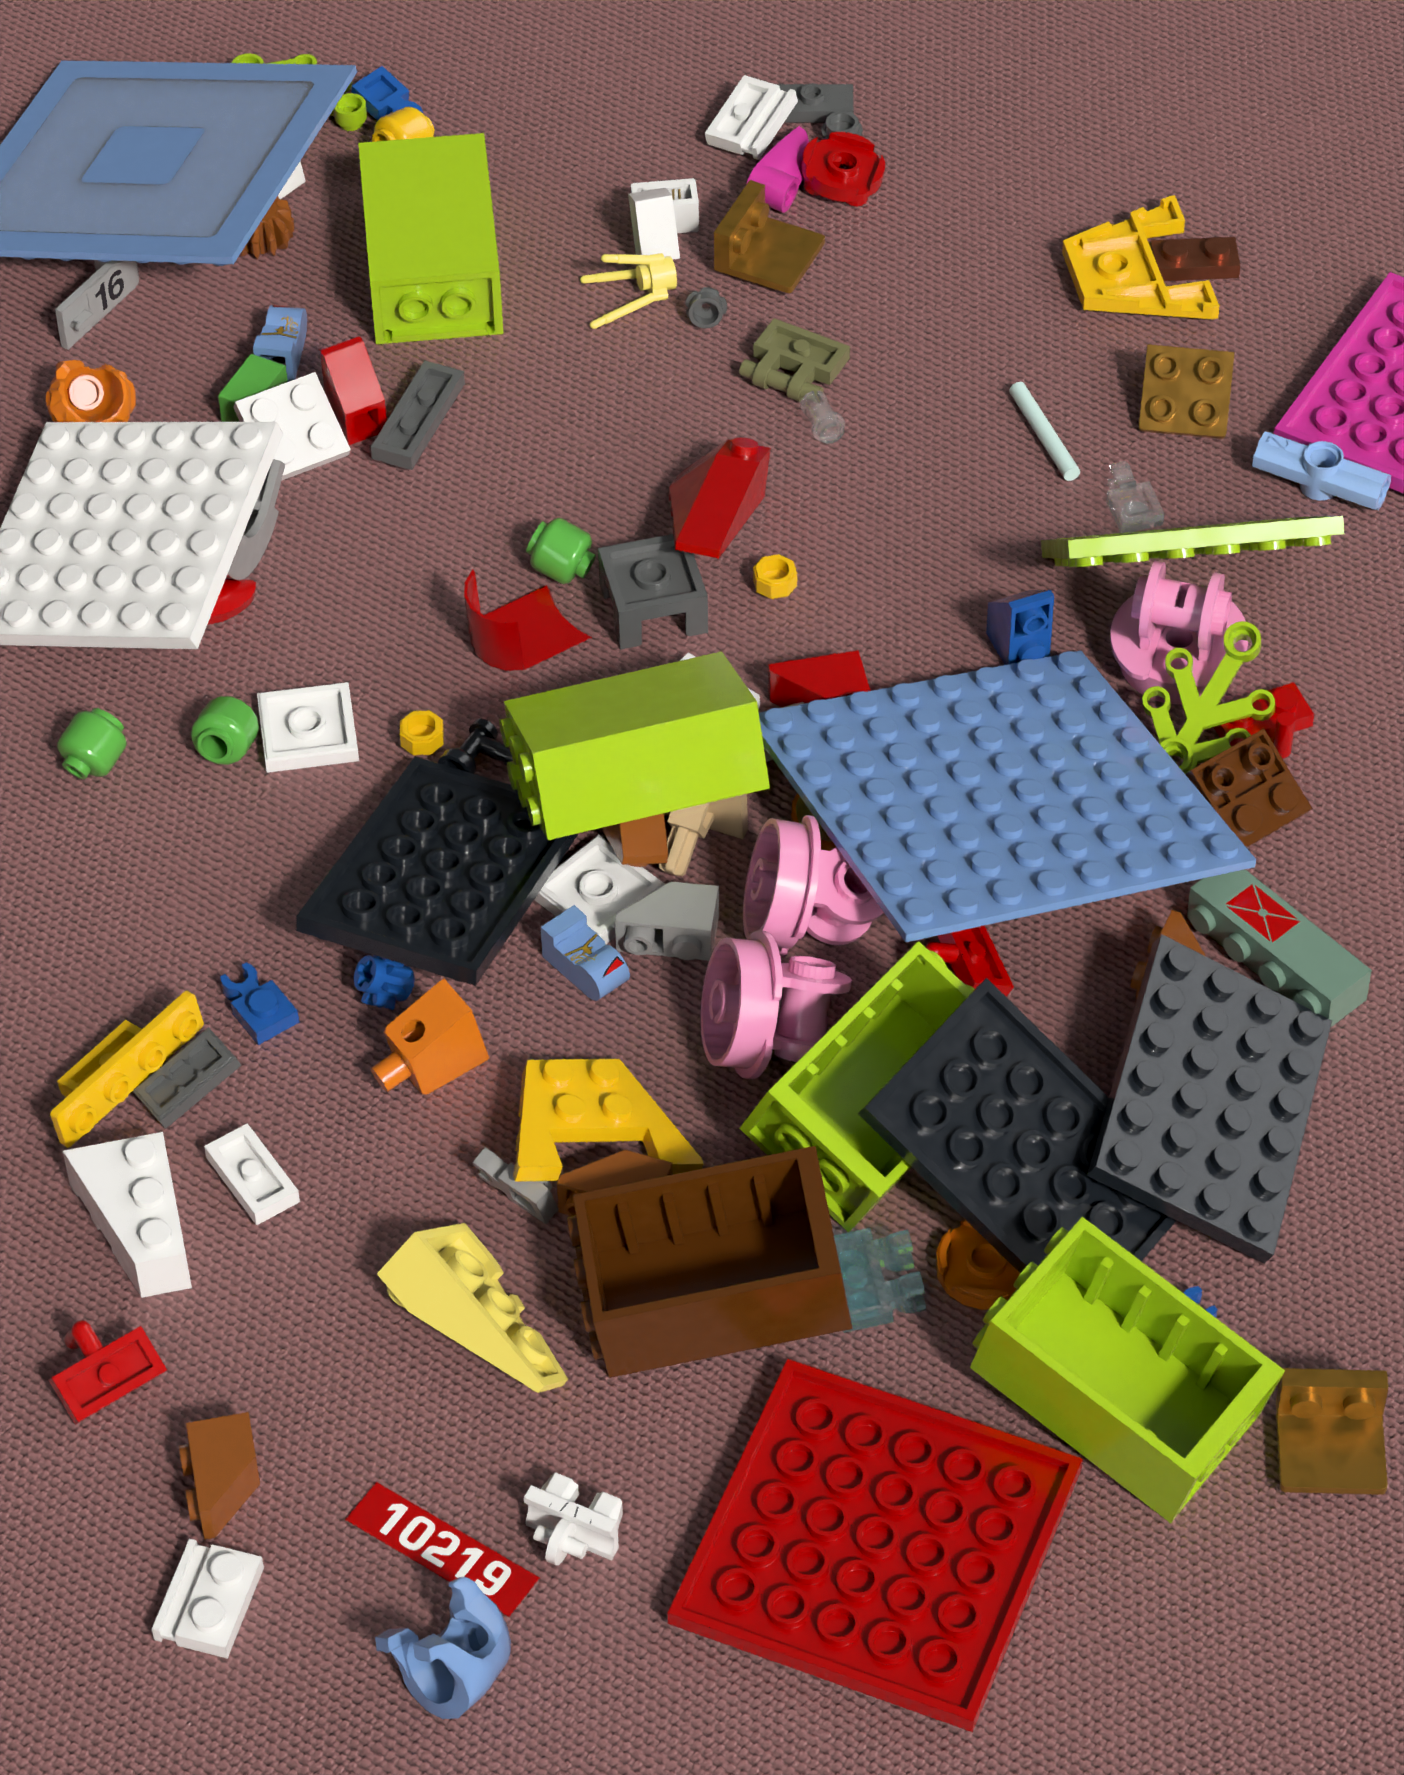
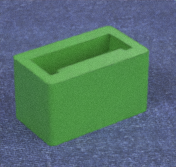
[218,354,288,422]

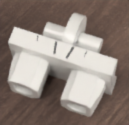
[524,1472,623,1565]

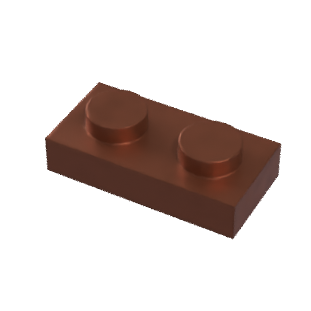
[1151,237,1241,281]

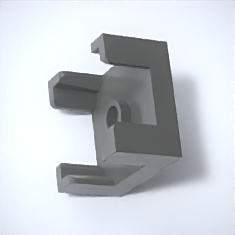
[598,534,708,650]

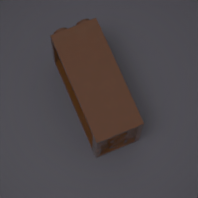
[567,1146,853,1378]

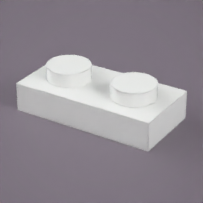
[204,1123,300,1225]

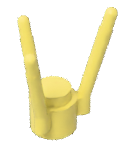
[580,253,677,329]

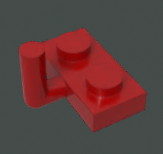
[1214,682,1315,759]
[925,925,1014,997]
[49,1320,167,1425]

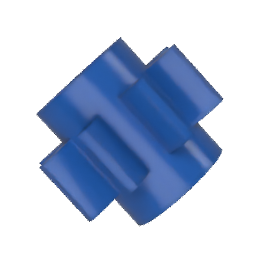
[354,955,415,1010]

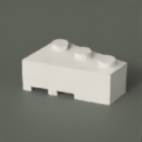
[63,1132,192,1298]

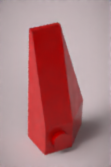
[668,437,771,559]

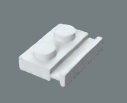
[705,75,798,160]
[152,1539,264,1659]

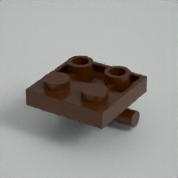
[1185,729,1313,848]

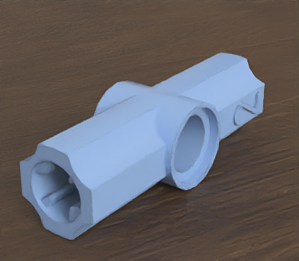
[1252,431,1392,511]

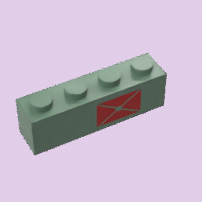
[1187,869,1372,1027]

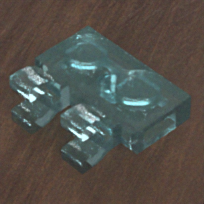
[834,1228,926,1333]

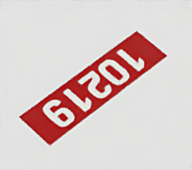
[345,1482,540,1617]

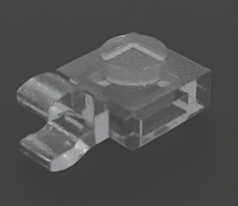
[1106,461,1165,533]

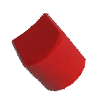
[464,569,592,671]

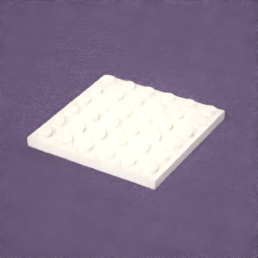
[0,422,283,649]

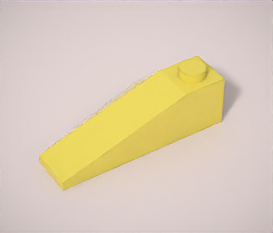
[377,1223,568,1393]

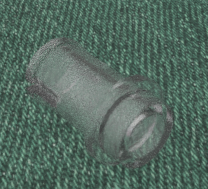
[800,391,845,444]

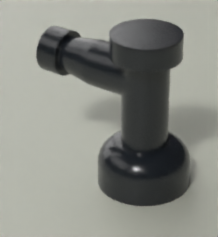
[438,718,513,774]

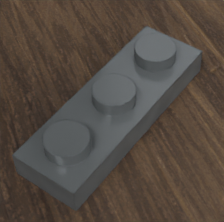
[371,360,465,470]

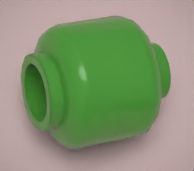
[526,518,596,585]
[191,696,259,765]
[57,708,127,780]

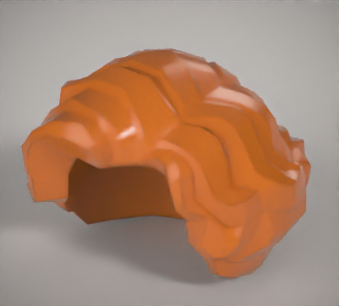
[46,360,136,422]

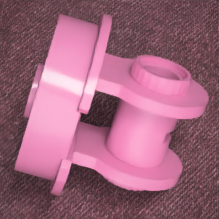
[1110,560,1249,705]
[743,815,884,957]
[701,931,852,1079]

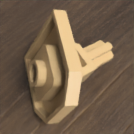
[659,794,748,877]

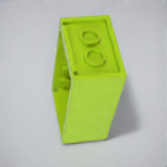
[358,133,504,344]
[499,651,770,840]
[739,941,974,1233]
[970,1217,1285,1523]

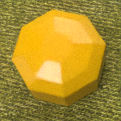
[753,554,797,599]
[400,710,444,755]

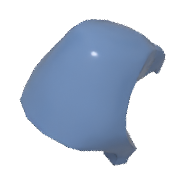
[375,1577,511,1719]

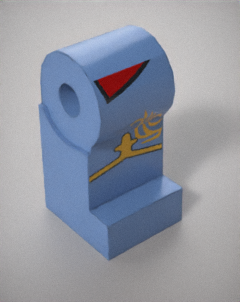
[253,305,307,382]
[541,905,630,1001]

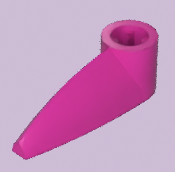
[746,126,809,213]

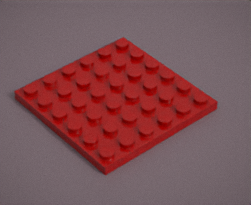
[667,1359,1083,1732]

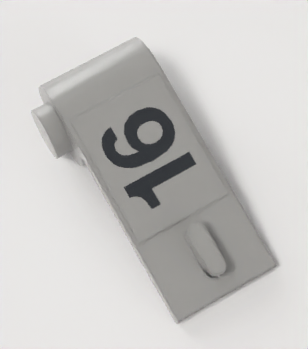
[55,260,139,350]

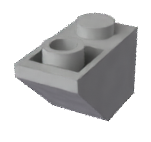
[615,881,719,961]

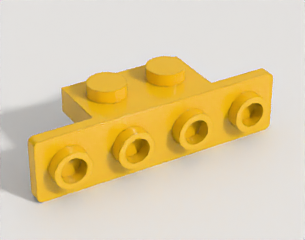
[50,990,204,1148]

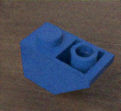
[986,590,1054,665]

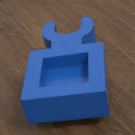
[351,66,423,121]
[220,962,299,1045]

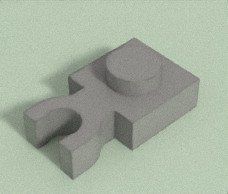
[472,1147,558,1224]

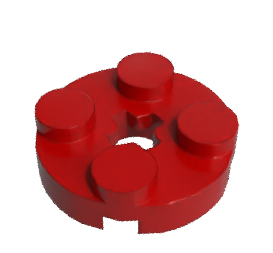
[801,132,885,207]

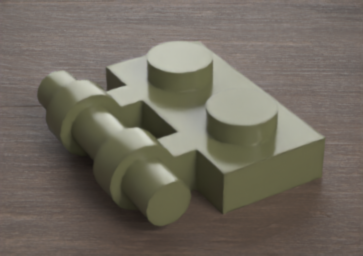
[739,318,850,404]

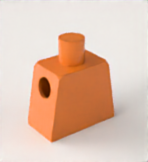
[370,979,489,1094]

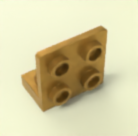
[714,180,825,293]
[1139,344,1235,439]
[1276,1368,1388,1495]

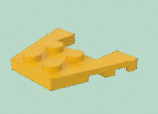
[1062,195,1220,319]
[513,1059,704,1182]

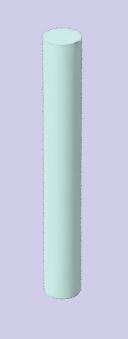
[1009,382,1080,481]

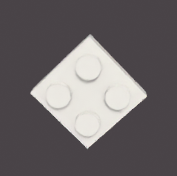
[233,372,351,481]

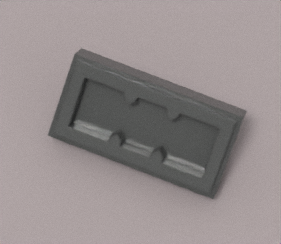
[776,83,854,123]
[133,1027,242,1129]

